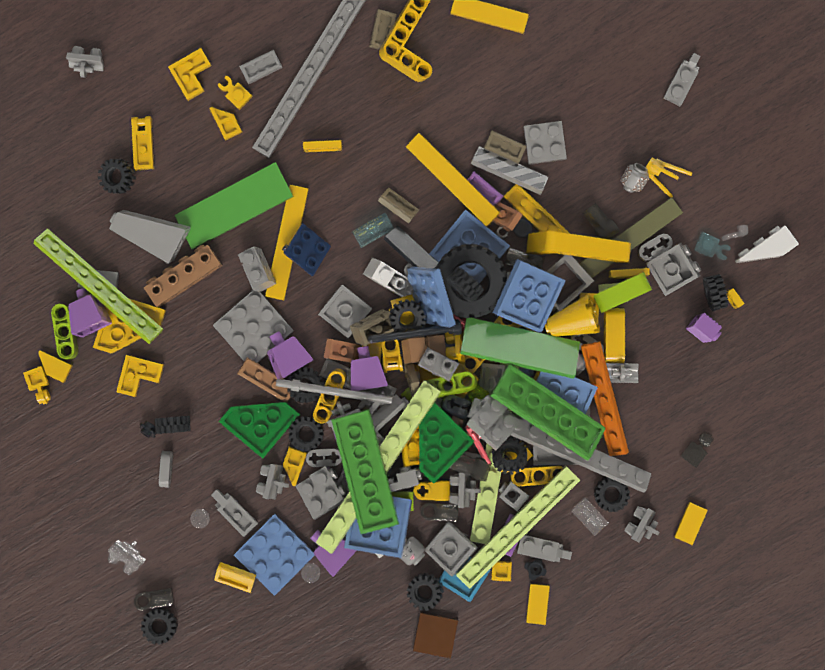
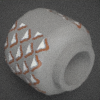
[621,163,649,193]

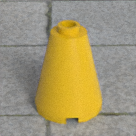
[545,295,600,337]

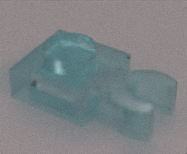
[694,232,731,260]

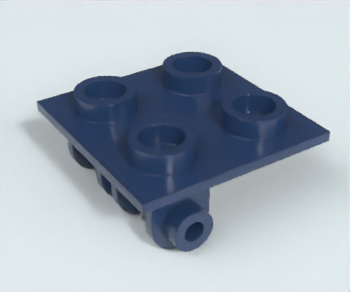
[282,223,331,276]

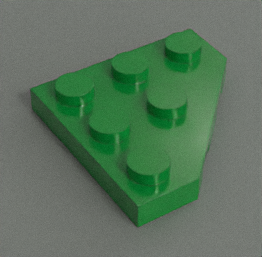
[219,402,300,459]
[419,402,475,484]

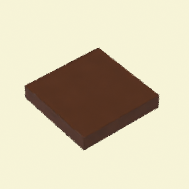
[413,612,458,659]

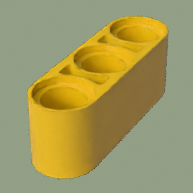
[604,308,625,363]
[313,368,347,424]
[510,465,563,486]

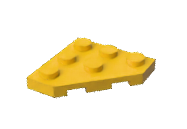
[93,298,166,354]

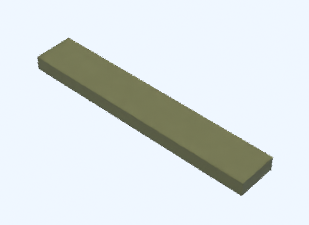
[579,198,683,278]

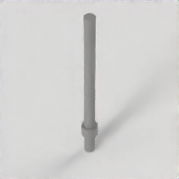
[276,379,393,404]

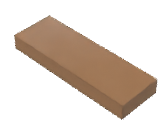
[237,357,290,403]

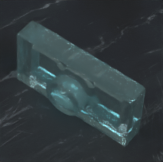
[352,213,394,248]

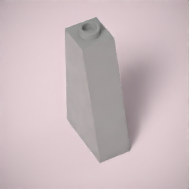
[109,210,191,264]

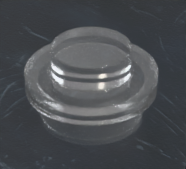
[190,509,210,528]
[301,563,321,583]

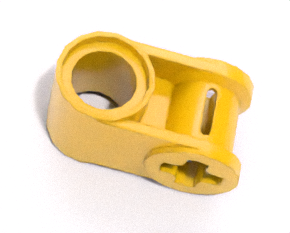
[382,340,403,373]
[413,480,450,501]

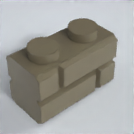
[350,309,394,346]

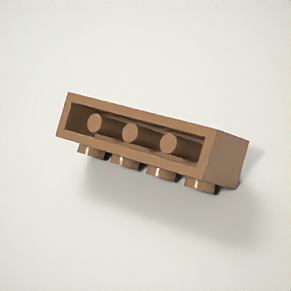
[144,245,223,308]

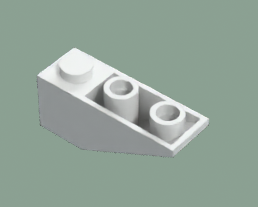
[735,226,799,263]
[363,258,417,304]

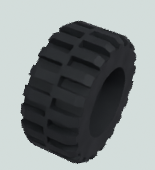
[436,244,507,318]

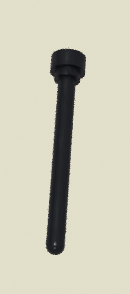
[368,319,462,343]

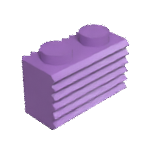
[686,313,722,343]

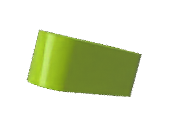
[593,272,652,313]
[51,304,79,359]
[427,372,477,399]

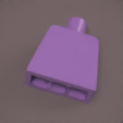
[68,288,112,337]
[267,331,313,379]
[351,346,388,391]
[310,530,356,577]

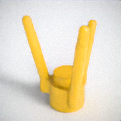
[646,157,692,198]

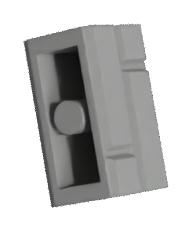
[238,246,276,292]

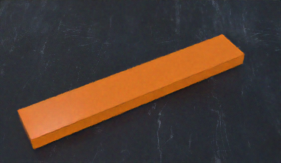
[581,341,629,456]

